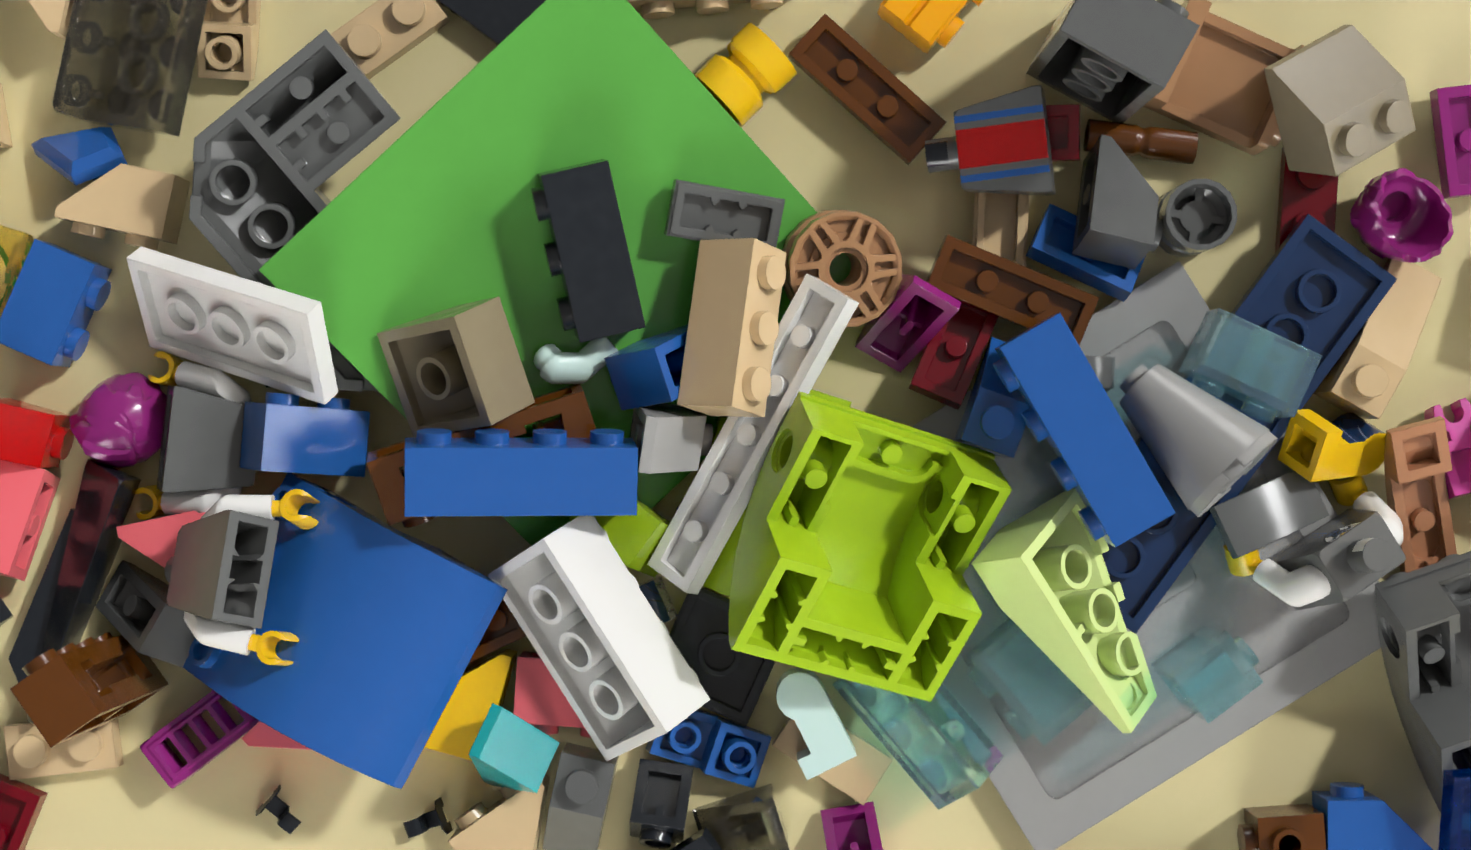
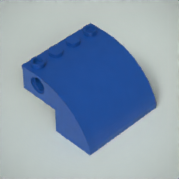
[183,473,508,789]

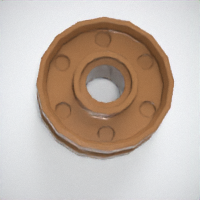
[782,210,902,327]

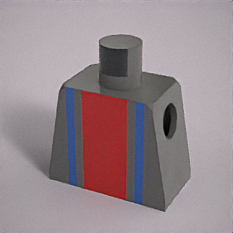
[925,85,1056,196]

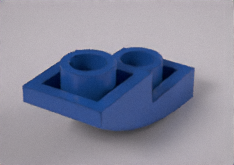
[646,709,772,788]

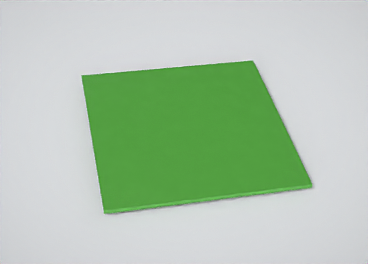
[259,0,851,546]

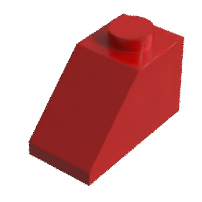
[0,398,74,468]

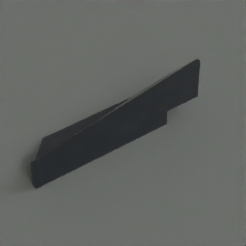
[8,459,141,724]

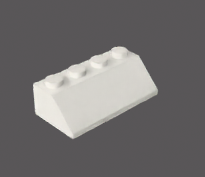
[488,516,710,762]

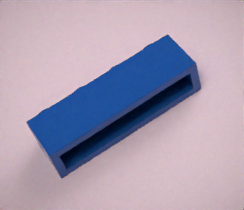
[993,313,1176,547]
[404,428,638,517]

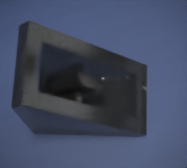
[692,783,790,850]

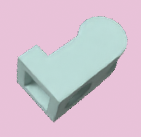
[776,667,857,780]

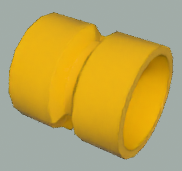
[694,22,797,127]

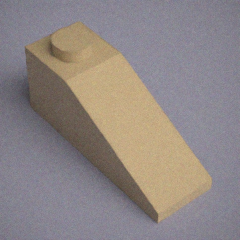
[1313,258,1442,419]

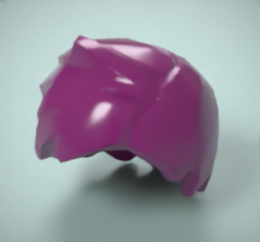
[1350,168,1454,263]
[69,372,167,469]

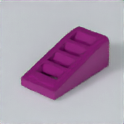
[140,690,259,789]

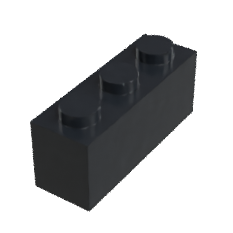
[531,159,646,343]

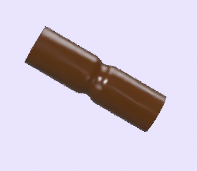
[1083,119,1198,164]

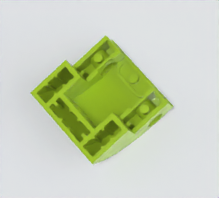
[729,391,1012,702]

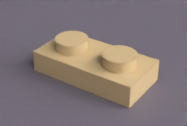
[331,0,450,79]
[3,718,124,780]

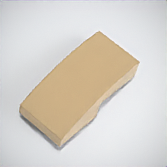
[197,0,261,81]

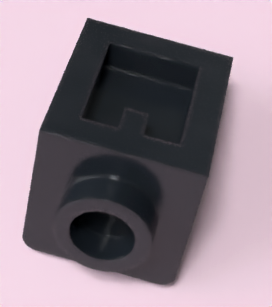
[630,759,694,849]

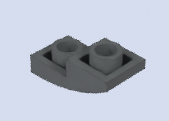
[1210,470,1329,559]

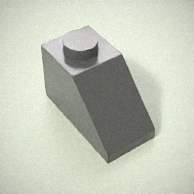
[1072,134,1163,269]
[96,560,195,668]
[543,742,619,850]

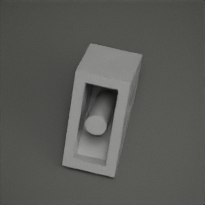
[629,403,713,474]

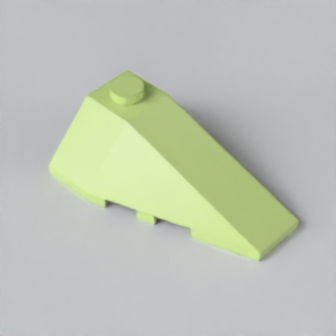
[971,488,1157,733]

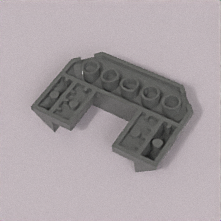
[189,29,401,392]

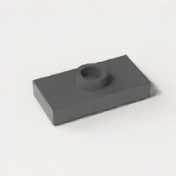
[664,179,785,248]

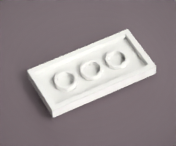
[126,247,338,405]

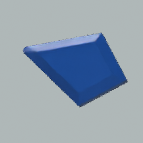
[31,127,128,186]

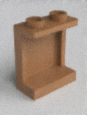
[1143,0,1304,156]

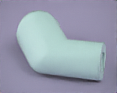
[533,337,618,384]

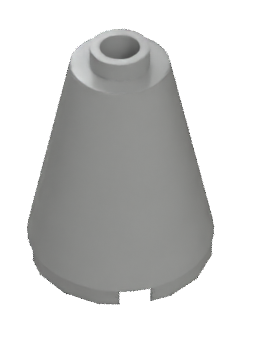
[1119,364,1278,517]

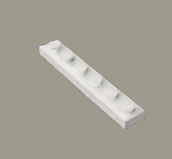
[647,274,859,595]

